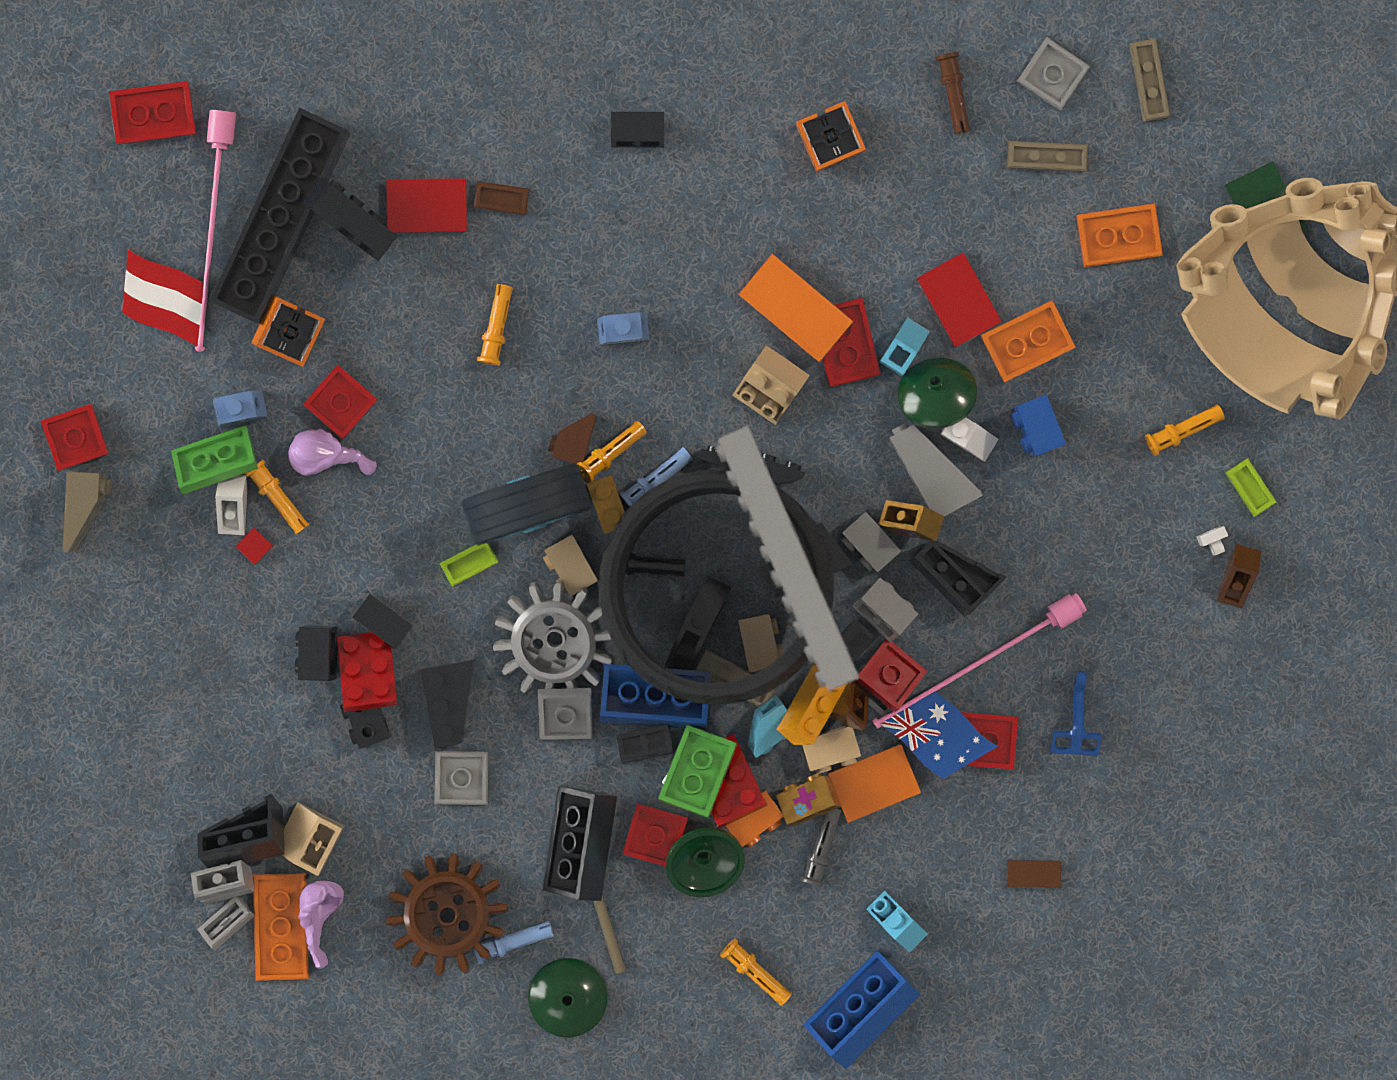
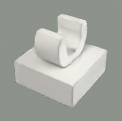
[1196,526,1228,555]

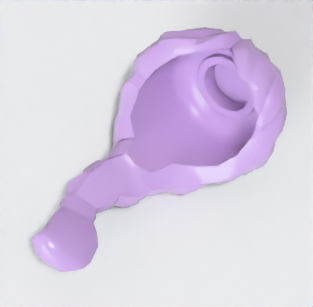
[288,429,377,476]
[298,881,344,969]

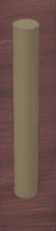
[593,896,626,974]

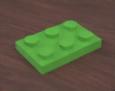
[171,425,258,495]
[658,725,737,819]

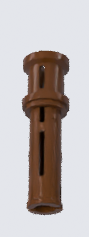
[936,52,971,134]

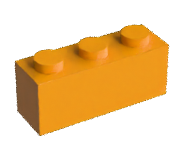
[777,665,848,745]

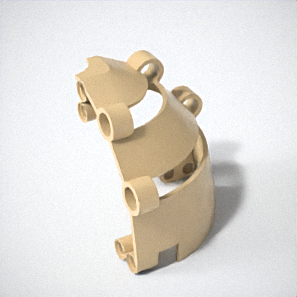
[1177,178,1397,419]

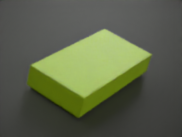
[1225,458,1277,517]
[440,543,499,587]

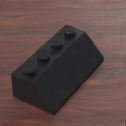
[543,786,617,901]

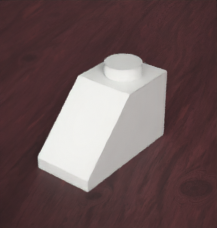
[940,417,998,462]
[216,475,247,535]

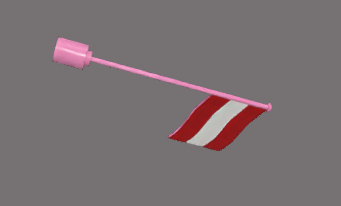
[122,110,236,352]

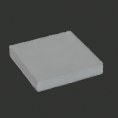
[1017,37,1090,111]
[538,688,593,740]
[435,751,489,805]

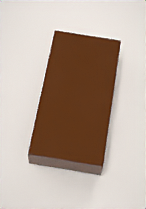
[474,181,530,216]
[1007,859,1061,888]

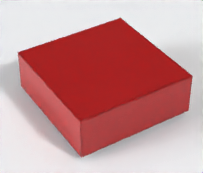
[235,528,273,565]

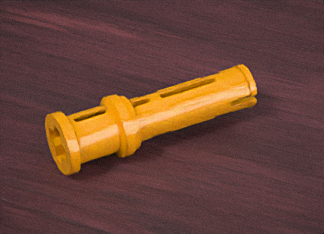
[477,284,513,366]
[1145,404,1225,456]
[577,421,647,484]
[245,460,309,534]
[720,938,792,1006]

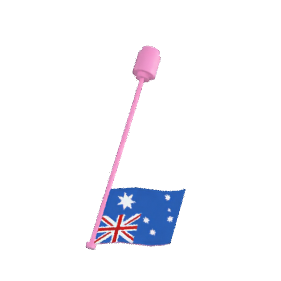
[872,593,1087,779]

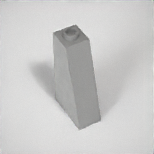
[889,423,983,517]

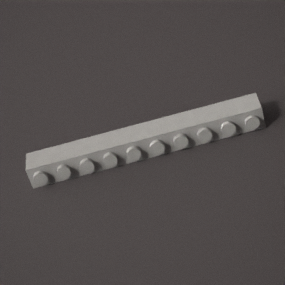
[715,426,859,691]

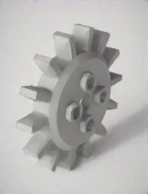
[493,579,614,693]

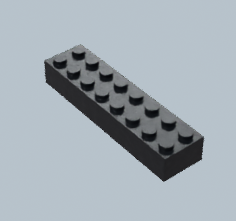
[209,108,350,324]

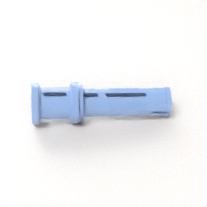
[619,447,693,508]
[474,921,554,964]

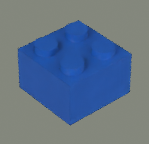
[1010,395,1066,457]

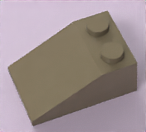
[62,472,111,552]

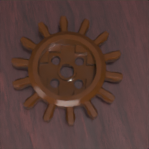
[385,853,509,977]

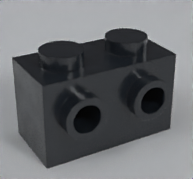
[295,625,338,681]
[340,700,391,749]

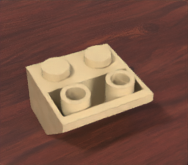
[732,345,810,425]
[282,802,345,876]

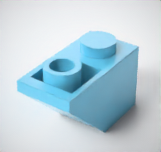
[879,317,930,376]
[747,695,787,758]
[866,891,928,953]

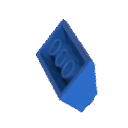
[600,664,710,730]
[803,950,921,1069]

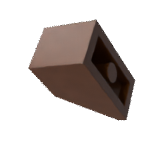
[548,413,597,464]
[1217,544,1261,608]
[830,681,869,730]

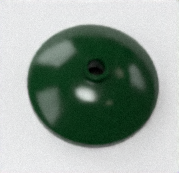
[897,358,977,429]
[666,828,745,897]
[528,958,607,1037]

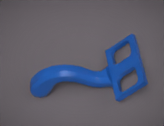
[1051,671,1101,756]

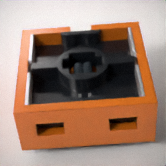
[796,101,866,173]
[251,295,325,367]

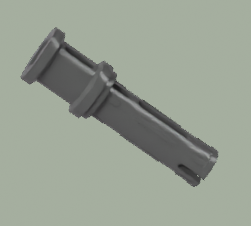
[800,809,842,887]

